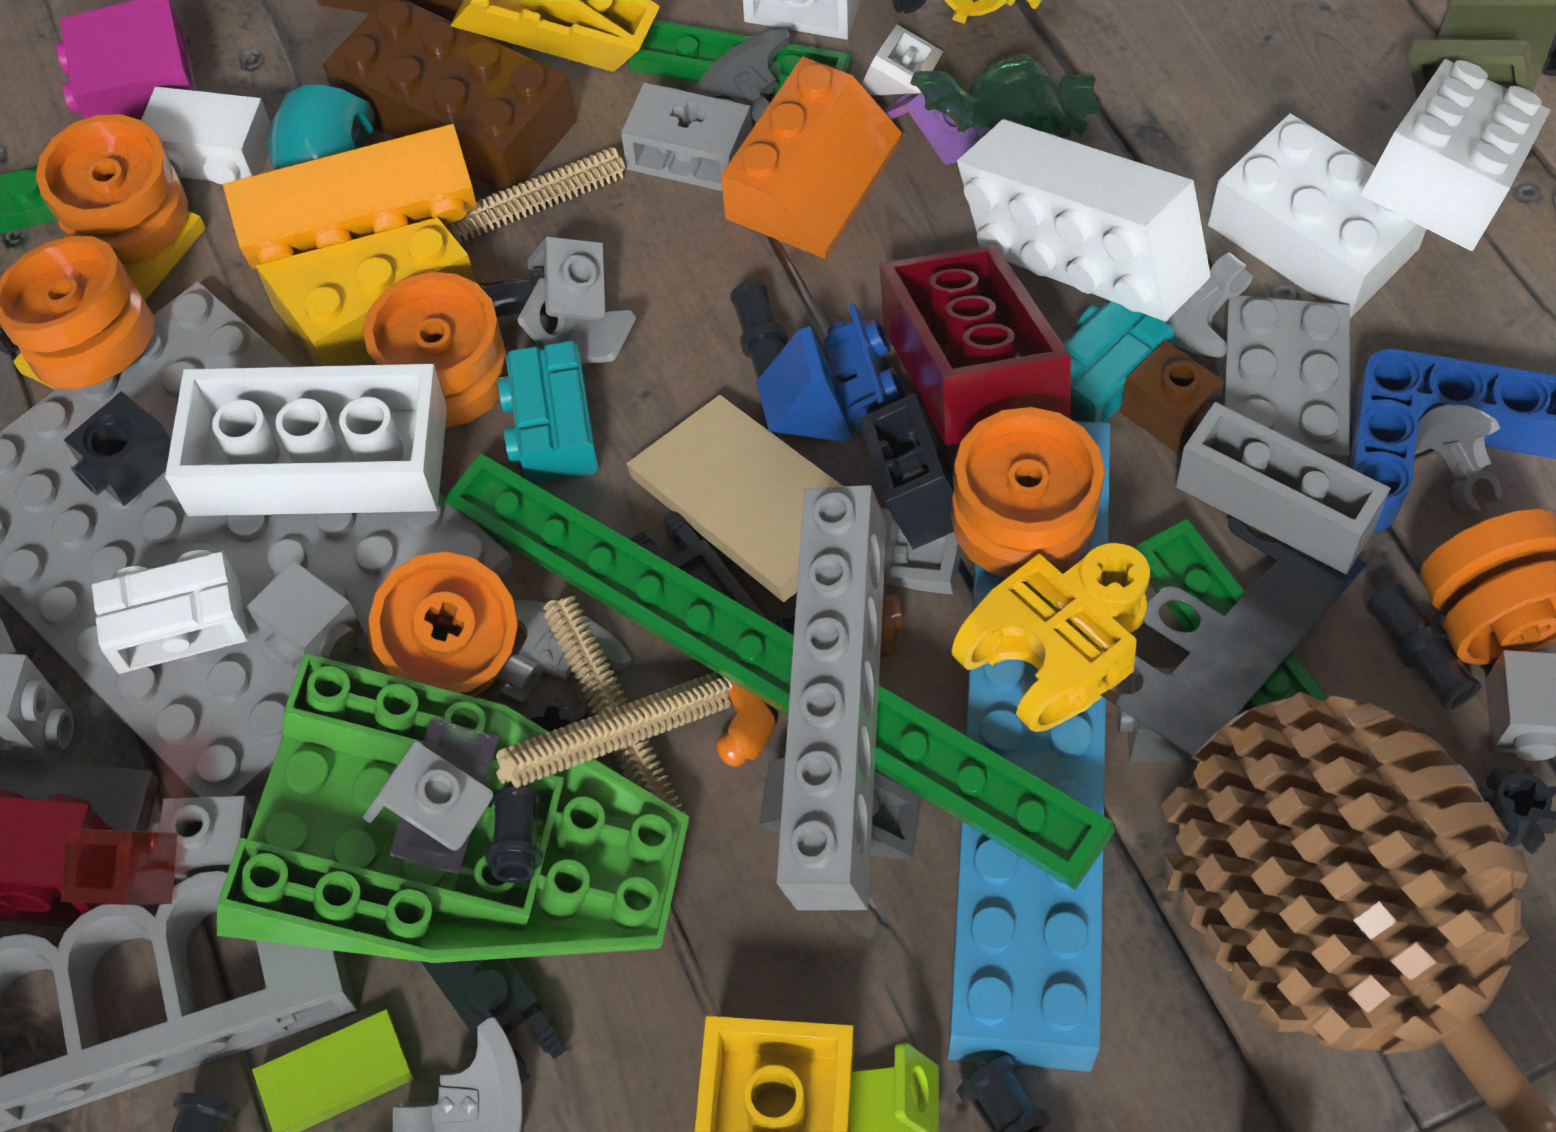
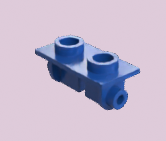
[824,303,906,433]

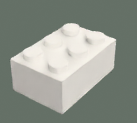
[1208,113,1426,318]

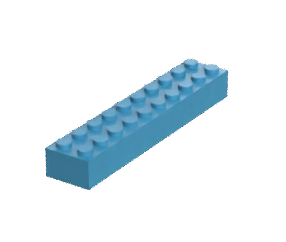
[948,421,1110,1072]

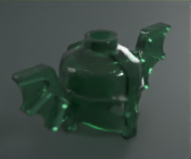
[910,54,1101,138]

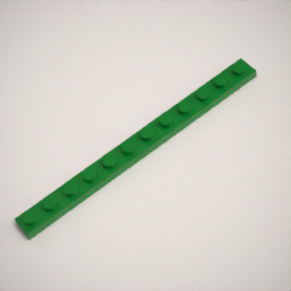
[443,453,1115,890]

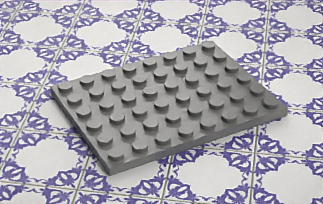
[0,281,513,800]

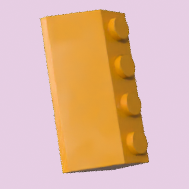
[223,124,478,270]

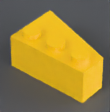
[450,0,660,72]
[255,217,476,366]

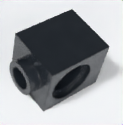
[64,391,171,506]

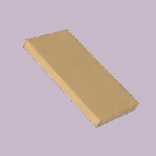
[626,395,844,602]

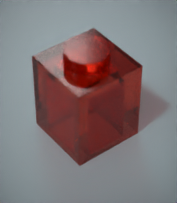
[61,828,178,905]

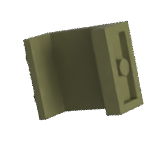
[1408,0,1556,98]

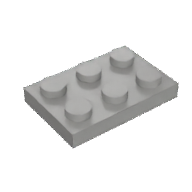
[1222,295,1350,466]

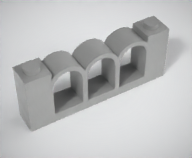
[0,871,358,1132]

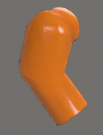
[716,682,775,767]

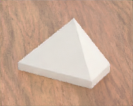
[861,24,944,95]

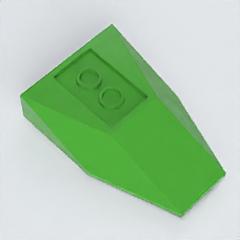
[217,653,689,963]

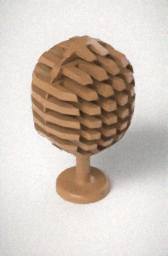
[1160,692,1556,1132]

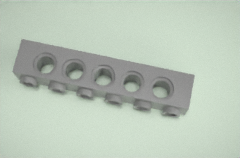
[777,485,887,911]

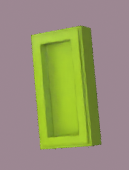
[252,1009,415,1132]

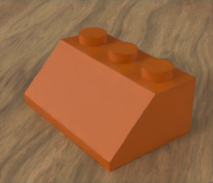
[721,56,902,259]

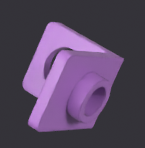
[883,72,985,166]

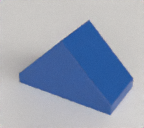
[756,326,853,442]

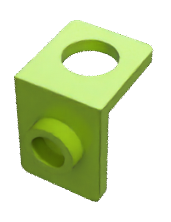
[849,1043,939,1132]

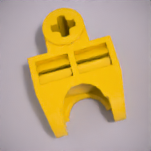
[952,543,1150,732]

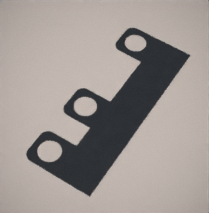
[1101,517,1367,756]

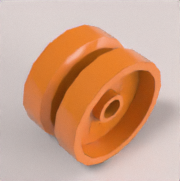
[35,114,189,265]
[0,236,155,389]
[363,272,508,429]
[951,407,1105,578]
[1419,509,1556,665]
[365,551,518,698]

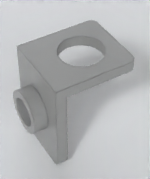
[527,237,605,321]
[518,278,636,363]
[362,740,493,851]

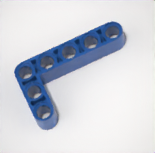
[1346,349,1556,532]

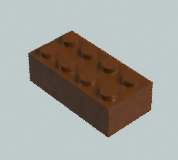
[322,0,577,191]

